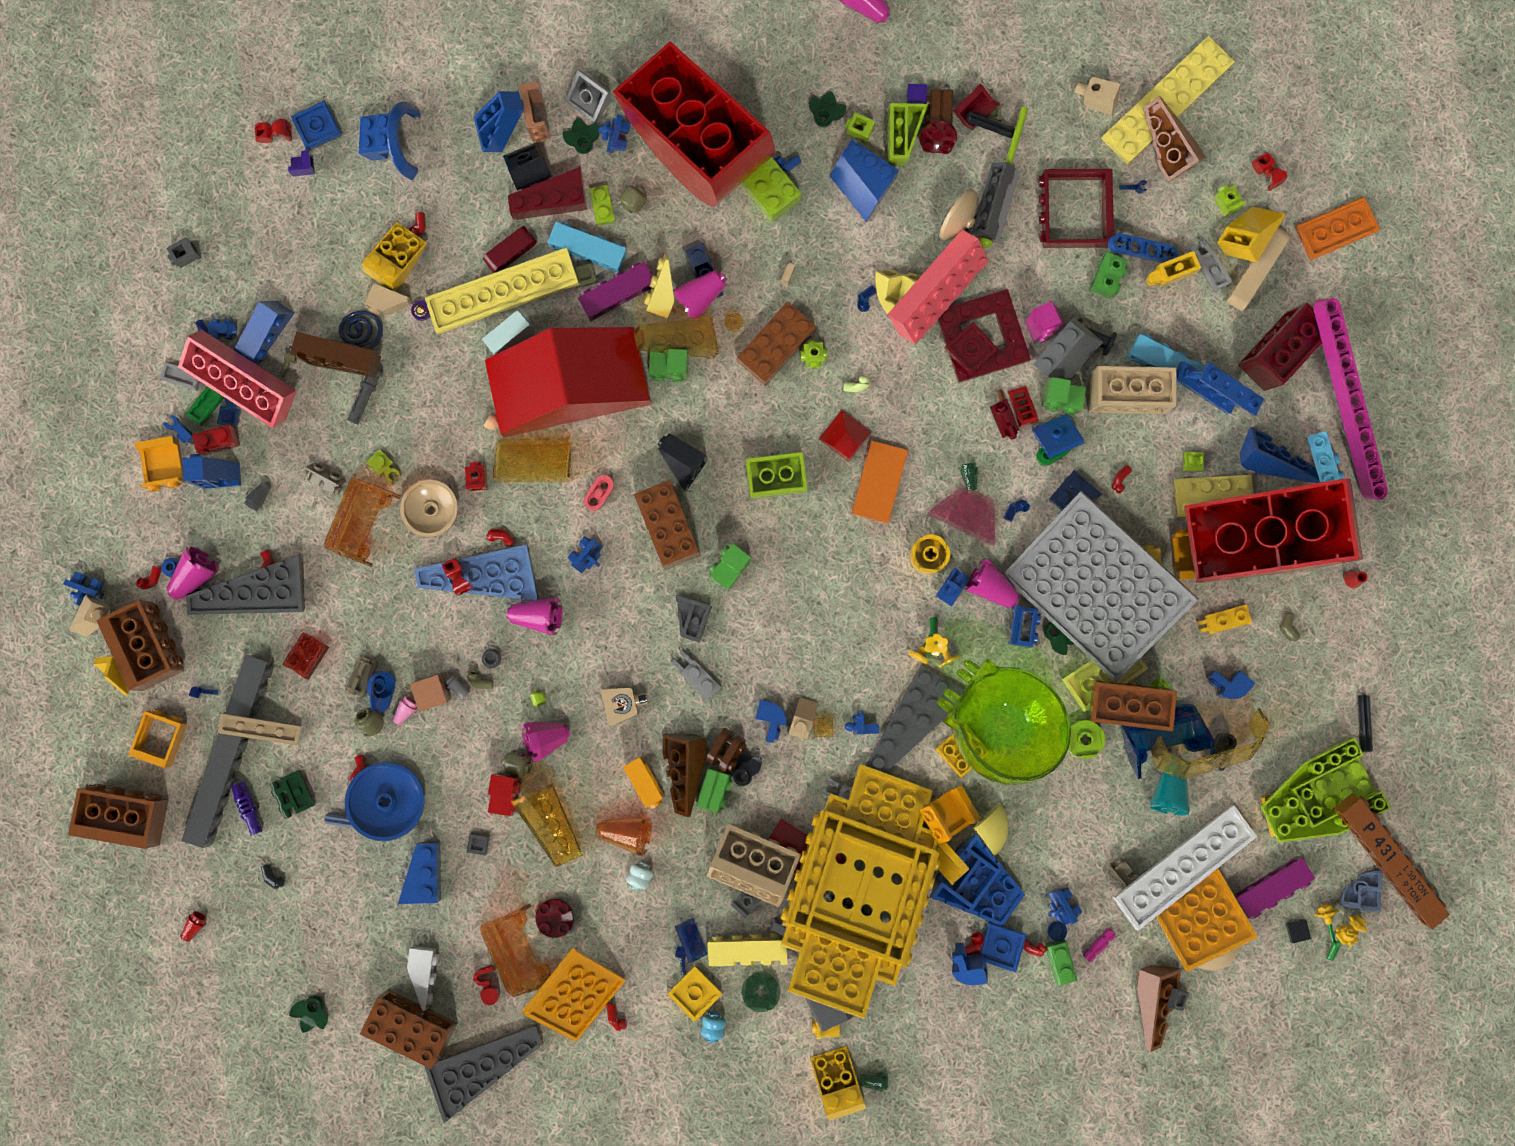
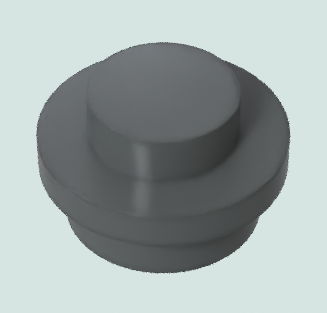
[482,649,502,668]

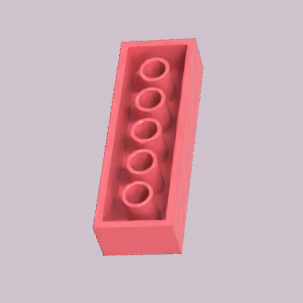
[887,230,989,345]
[178,330,297,428]

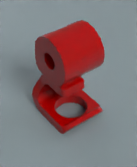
[254,119,292,143]
[1252,152,1288,191]
[442,557,474,596]
[473,965,500,1005]

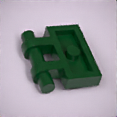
[270,770,316,819]

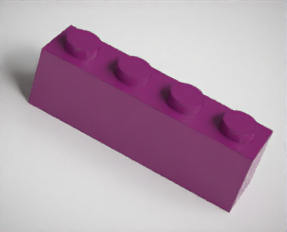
[578,262,653,322]
[1234,857,1315,919]

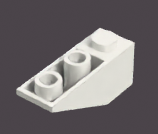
[407,946,439,1011]

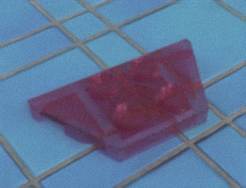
[927,488,995,546]

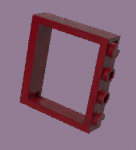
[1038,169,1114,248]

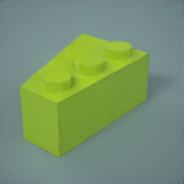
[887,103,928,166]

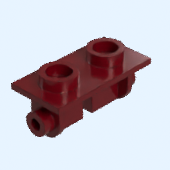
[990,399,1020,440]

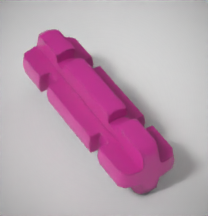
[1083,928,1116,962]

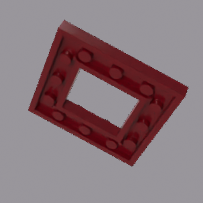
[938,289,1031,383]

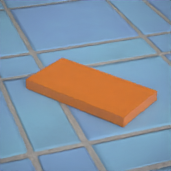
[1295,196,1380,261]
[851,440,908,524]

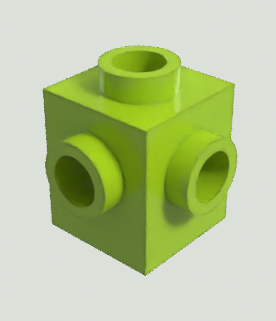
[800,340,828,369]

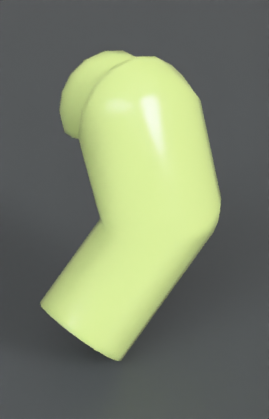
[843,377,870,393]

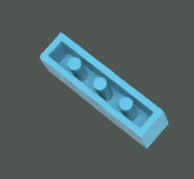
[547,222,628,273]
[1126,333,1205,391]

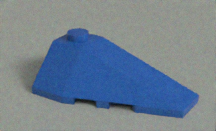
[1239,427,1319,483]

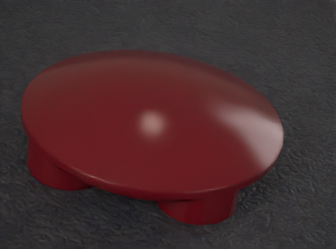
[920,121,957,154]
[535,898,574,938]

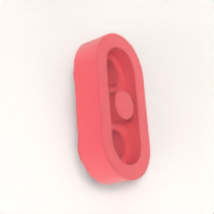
[584,475,614,511]

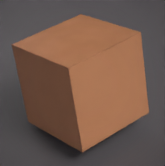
[410,672,451,712]

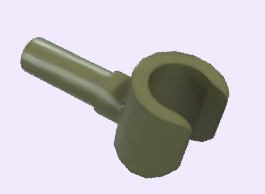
[280,352,297,377]

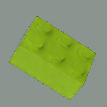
[741,157,801,223]
[746,452,808,500]

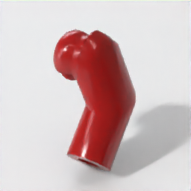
[408,212,426,237]
[486,528,516,547]
[136,566,162,590]
[1023,939,1047,957]

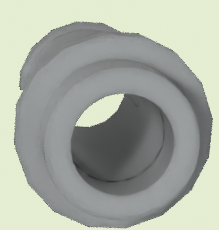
[445,676,470,700]

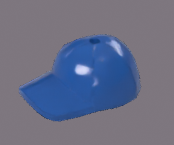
[367,671,395,712]

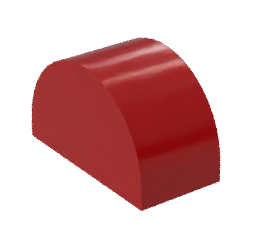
[613,41,775,207]

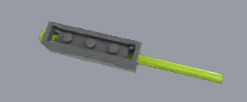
[972,107,1028,248]

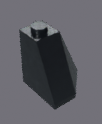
[658,433,707,492]

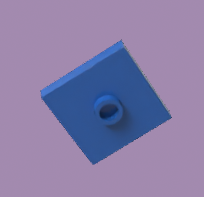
[291,100,342,151]
[1032,414,1084,458]
[979,922,1027,973]

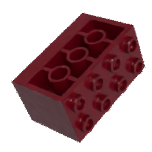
[1238,302,1322,391]

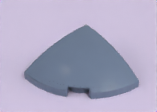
[1340,871,1382,913]

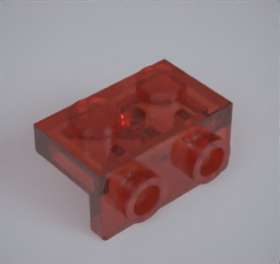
[283,632,329,680]

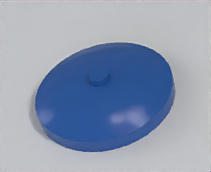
[345,763,425,842]

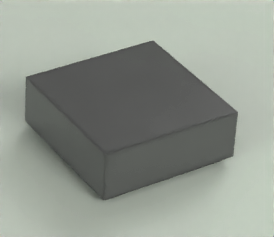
[467,833,490,856]
[1167,987,1189,1011]

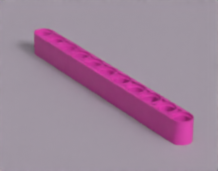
[1314,298,1388,500]

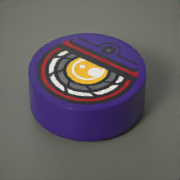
[411,301,430,321]

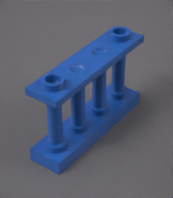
[1176,361,1264,416]

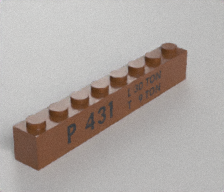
[1334,794,1450,930]

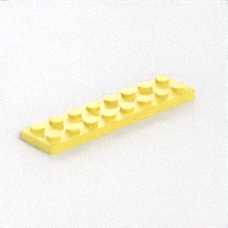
[1101,36,1235,165]
[425,247,580,334]

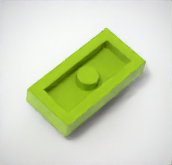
[589,185,615,226]

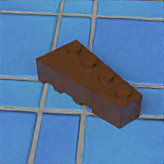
[290,332,381,378]

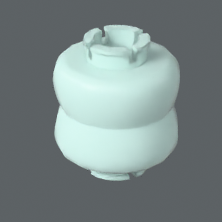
[626,861,654,892]

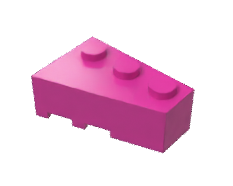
[1025,301,1066,343]

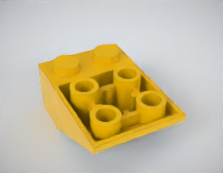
[1217,206,1285,262]
[361,222,427,292]
[810,1046,866,1121]

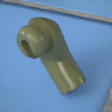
[1281,613,1300,642]
[467,669,494,689]

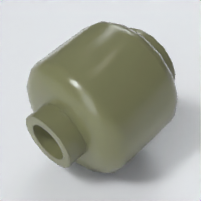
[619,184,647,214]
[355,707,384,736]
[502,750,533,778]

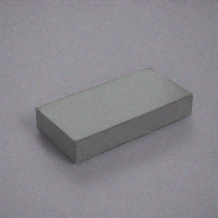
[159,362,200,391]

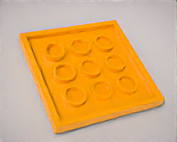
[1156,868,1258,973]
[522,948,626,1042]

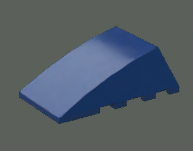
[930,833,1025,926]

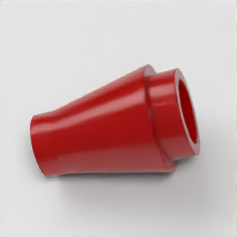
[1344,569,1368,588]
[180,911,207,942]

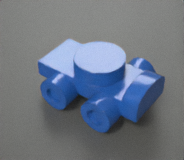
[208,319,236,339]

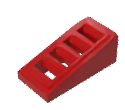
[1008,386,1039,428]

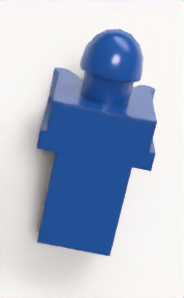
[845,710,879,734]

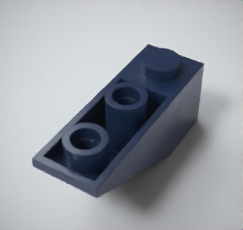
[682,239,724,298]

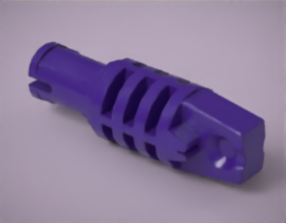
[231,781,263,836]

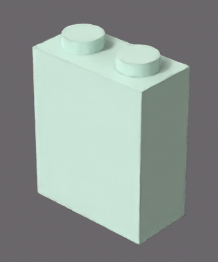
[482,310,535,355]

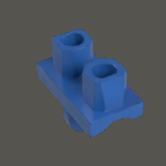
[598,114,631,153]
[568,537,603,574]
[936,567,971,607]
[63,571,104,606]
[1047,888,1082,925]

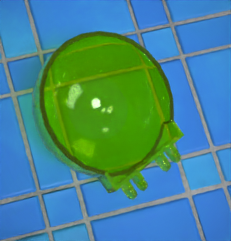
[937,658,1071,785]

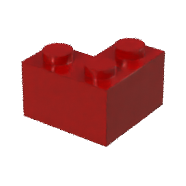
[488,773,522,816]

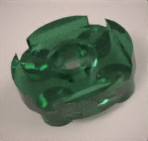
[741,971,781,1012]

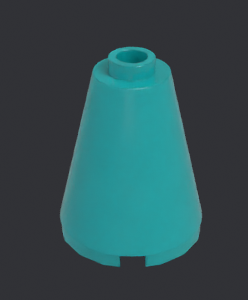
[1150,760,1190,816]

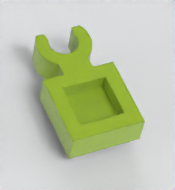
[366,449,401,483]

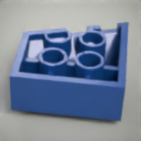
[830,139,899,222]

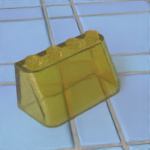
[493,438,573,483]

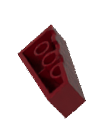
[508,167,587,220]

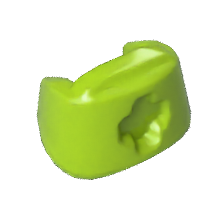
[530,689,546,707]

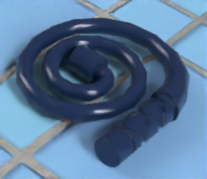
[338,310,383,348]

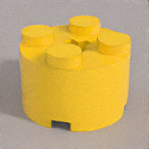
[909,534,950,575]

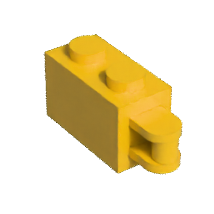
[1145,251,1201,288]

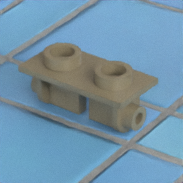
[304,463,347,494]
[345,655,378,698]
[1109,857,1138,889]

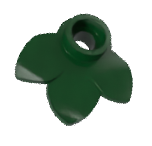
[809,92,847,127]
[563,118,600,154]
[1044,622,1074,655]
[289,995,328,1033]

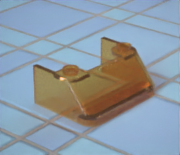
[324,478,401,567]
[480,903,551,997]

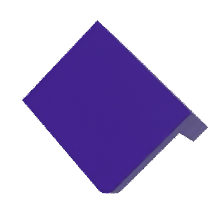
[906,84,927,104]
[288,150,315,177]

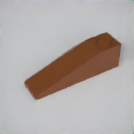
[1144,96,1206,182]
[1137,965,1181,1052]

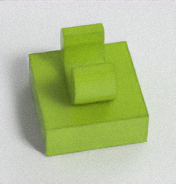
[1183,452,1204,472]

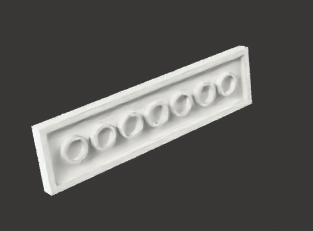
[1113,805,1257,931]

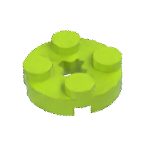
[1065,720,1105,759]

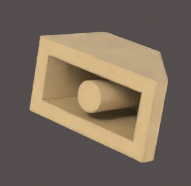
[365,283,412,316]
[69,595,110,636]
[788,697,818,740]

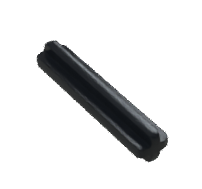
[966,111,1015,138]
[1358,695,1373,752]

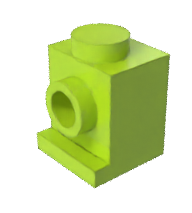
[845,112,876,144]
[1214,184,1246,217]

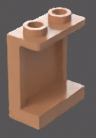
[519,81,550,142]

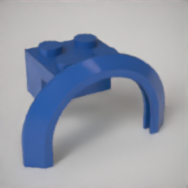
[359,102,421,180]

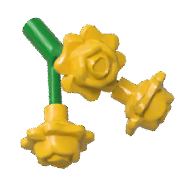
[1314,904,1368,961]

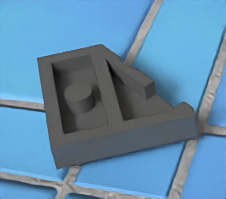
[676,595,712,643]

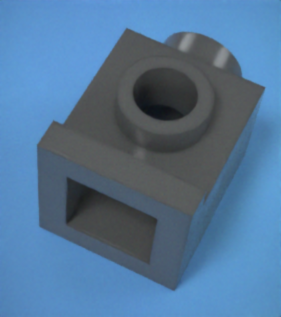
[166,237,201,268]
[731,892,761,918]

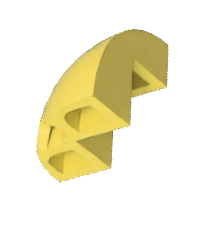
[875,270,921,314]
[973,802,1009,857]

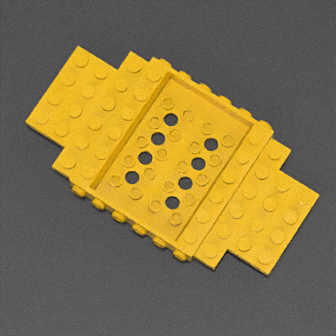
[781,764,940,1019]

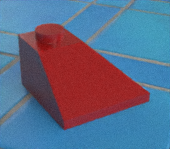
[819,410,872,462]

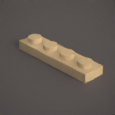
[217,713,301,745]

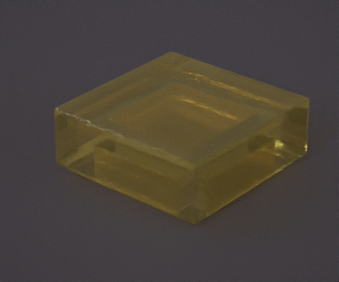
[813,717,834,737]

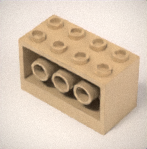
[1089,366,1176,415]
[707,824,801,907]

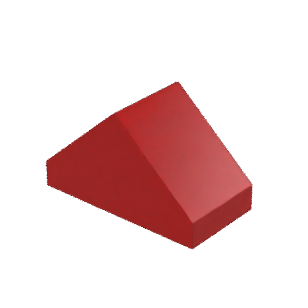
[485,327,652,437]
[1185,478,1363,583]

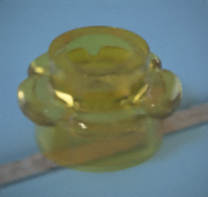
[725,313,743,332]

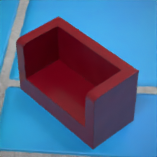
[953,83,1000,131]

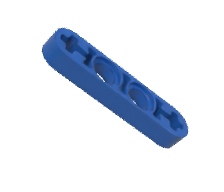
[1108,233,1178,263]

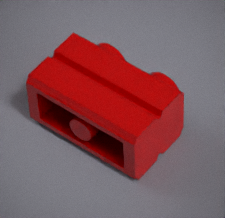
[192,425,240,456]

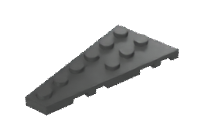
[186,554,305,615]
[865,665,971,773]
[425,1024,543,1123]

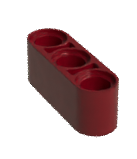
[482,226,537,273]

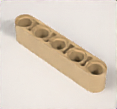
[1226,227,1291,312]

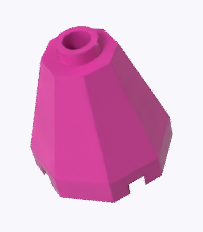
[521,722,570,763]

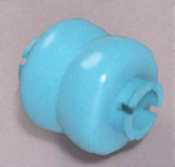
[701,1012,726,1043]

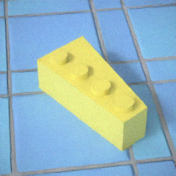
[707,932,788,966]

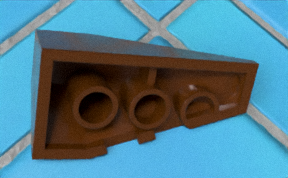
[662,733,706,817]

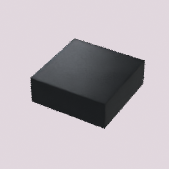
[1286,919,1311,944]

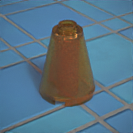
[596,817,652,856]

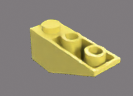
[644,253,674,318]

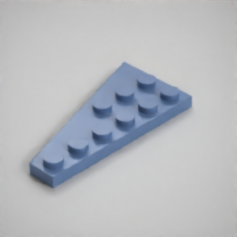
[414,545,539,600]

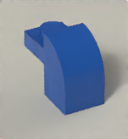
[1206,670,1255,699]
[756,700,786,743]
[952,942,988,985]

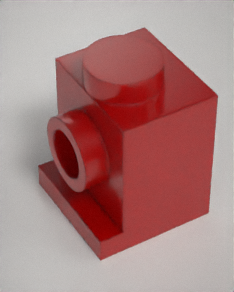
[465,462,488,491]

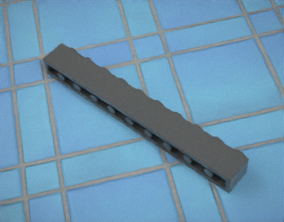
[181,655,273,848]

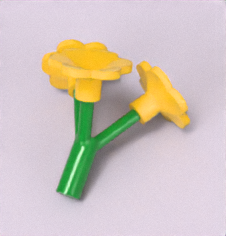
[908,617,961,668]

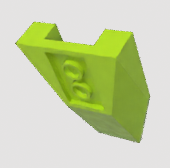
[1260,738,1391,843]

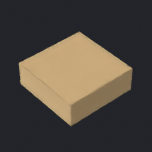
[781,263,795,287]

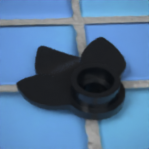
[728,749,762,786]

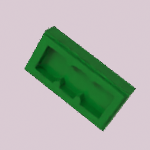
[185,386,225,426]

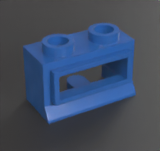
[1008,606,1041,648]

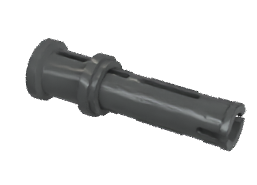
[347,371,383,425]

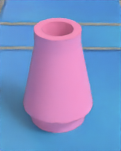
[392,696,417,725]

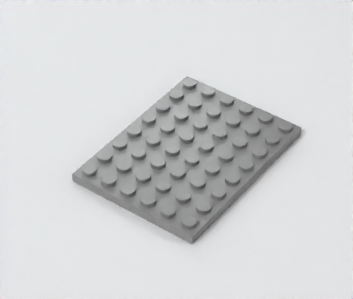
[1003,491,1199,682]

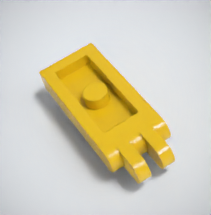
[1197,604,1252,634]

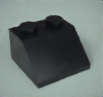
[503,142,552,190]

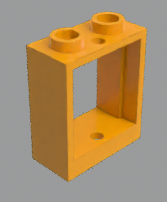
[128,709,187,768]
[623,756,665,809]

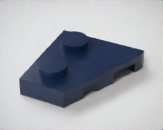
[1048,470,1102,511]

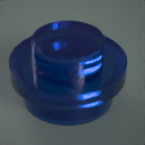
[1047,921,1067,941]

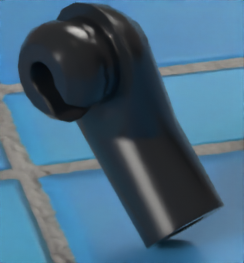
[261,864,285,889]

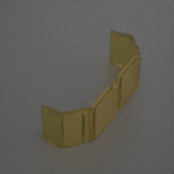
[1151,708,1270,779]

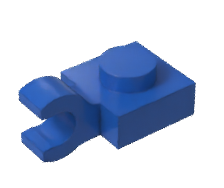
[163,415,194,444]

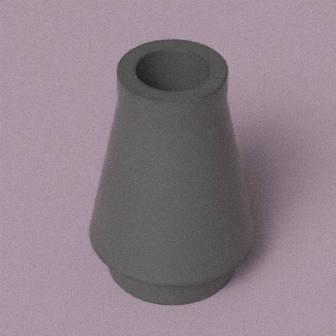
[244,482,271,511]

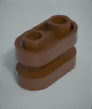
[706,728,747,773]

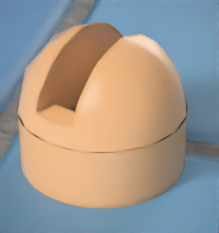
[483,413,499,430]

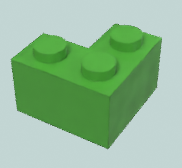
[649,349,689,383]
[1042,377,1086,415]
[709,543,751,591]

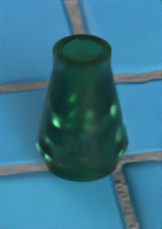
[960,462,978,491]
[860,1072,888,1092]

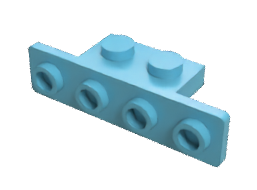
[1307,431,1345,483]

